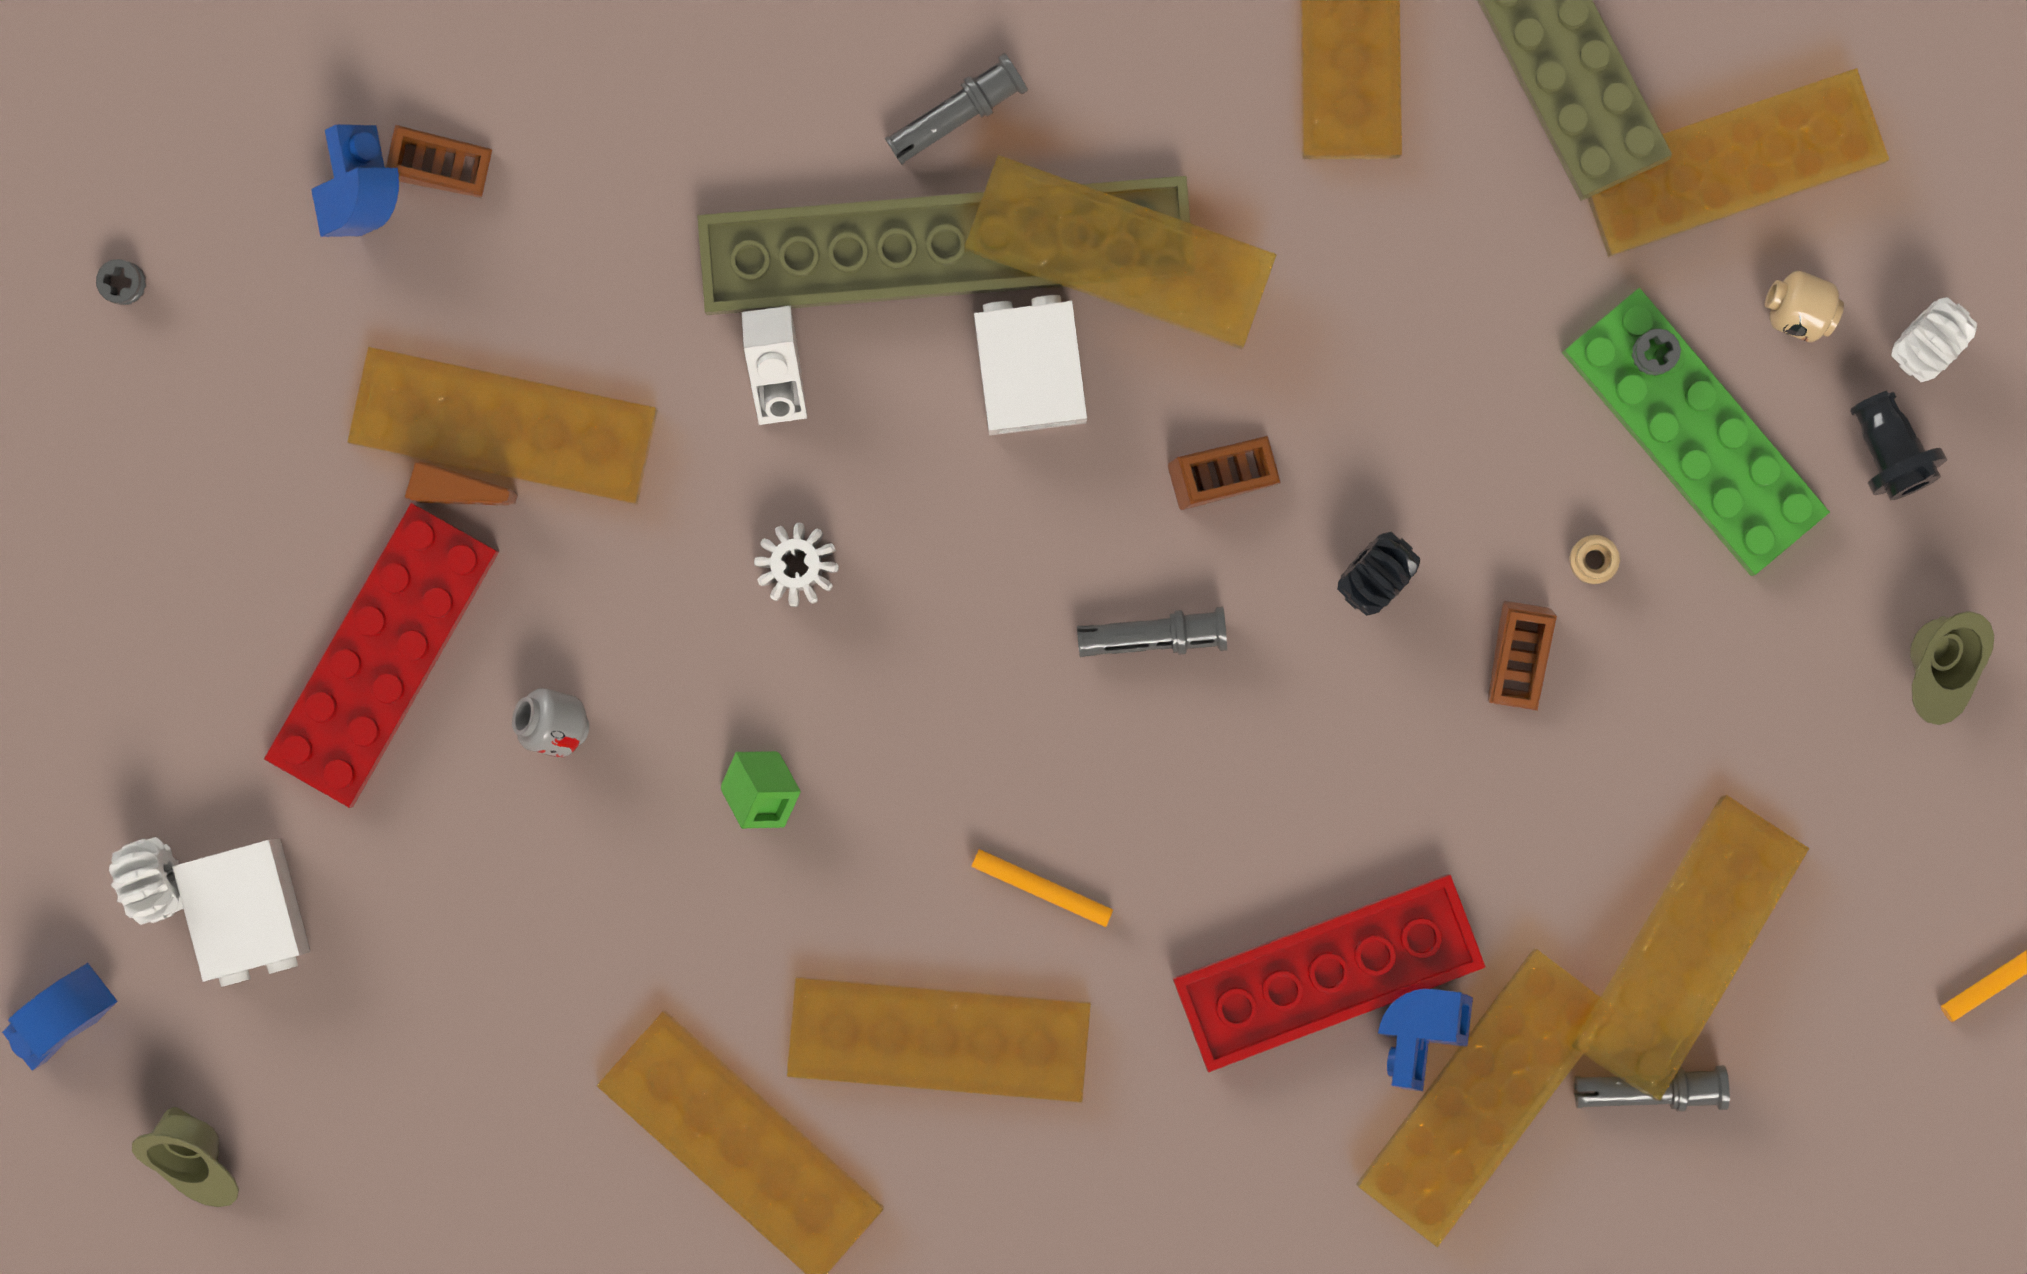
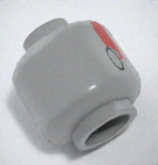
[512,688,589,758]

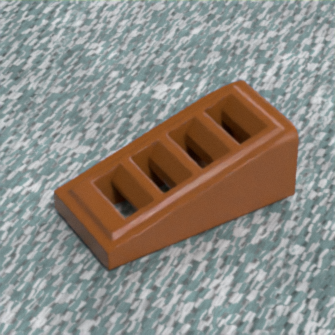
[385,125,492,198]
[1168,436,1281,510]
[405,461,518,506]
[1488,601,1557,710]

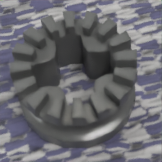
[96,259,146,305]
[1631,329,1681,376]

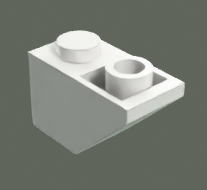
[742,306,807,425]

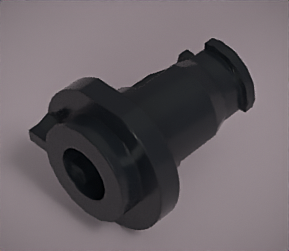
[1850,391,1947,501]

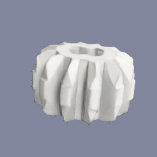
[1891,297,1977,382]
[754,523,839,607]
[109,837,183,925]

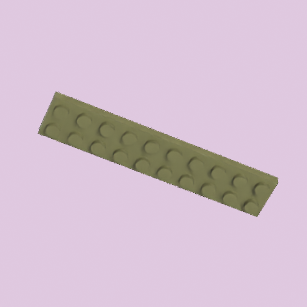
[697,176,1195,315]

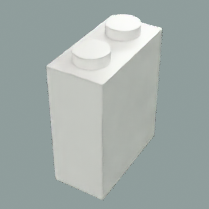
[974,295,1087,436]
[172,838,310,987]

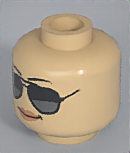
[1765,271,1844,343]

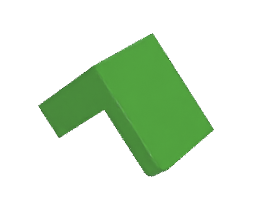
[721,751,801,829]

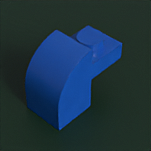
[311,124,399,237]
[2,962,118,1071]
[1378,989,1473,1092]

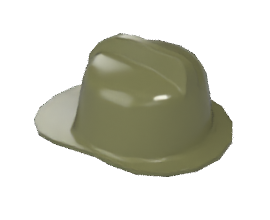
[1910,611,1994,725]
[132,1107,239,1207]

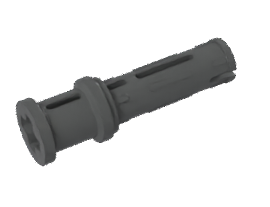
[885,53,1028,165]
[1077,607,1227,658]
[1574,1065,1730,1112]

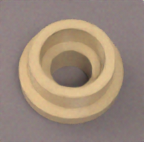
[1569,535,1620,584]

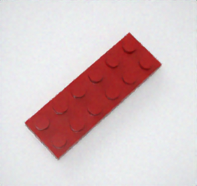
[264,503,499,808]
[1172,874,1486,1073]

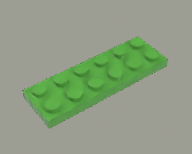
[1561,287,1830,576]

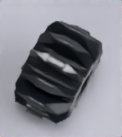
[1337,532,1420,616]

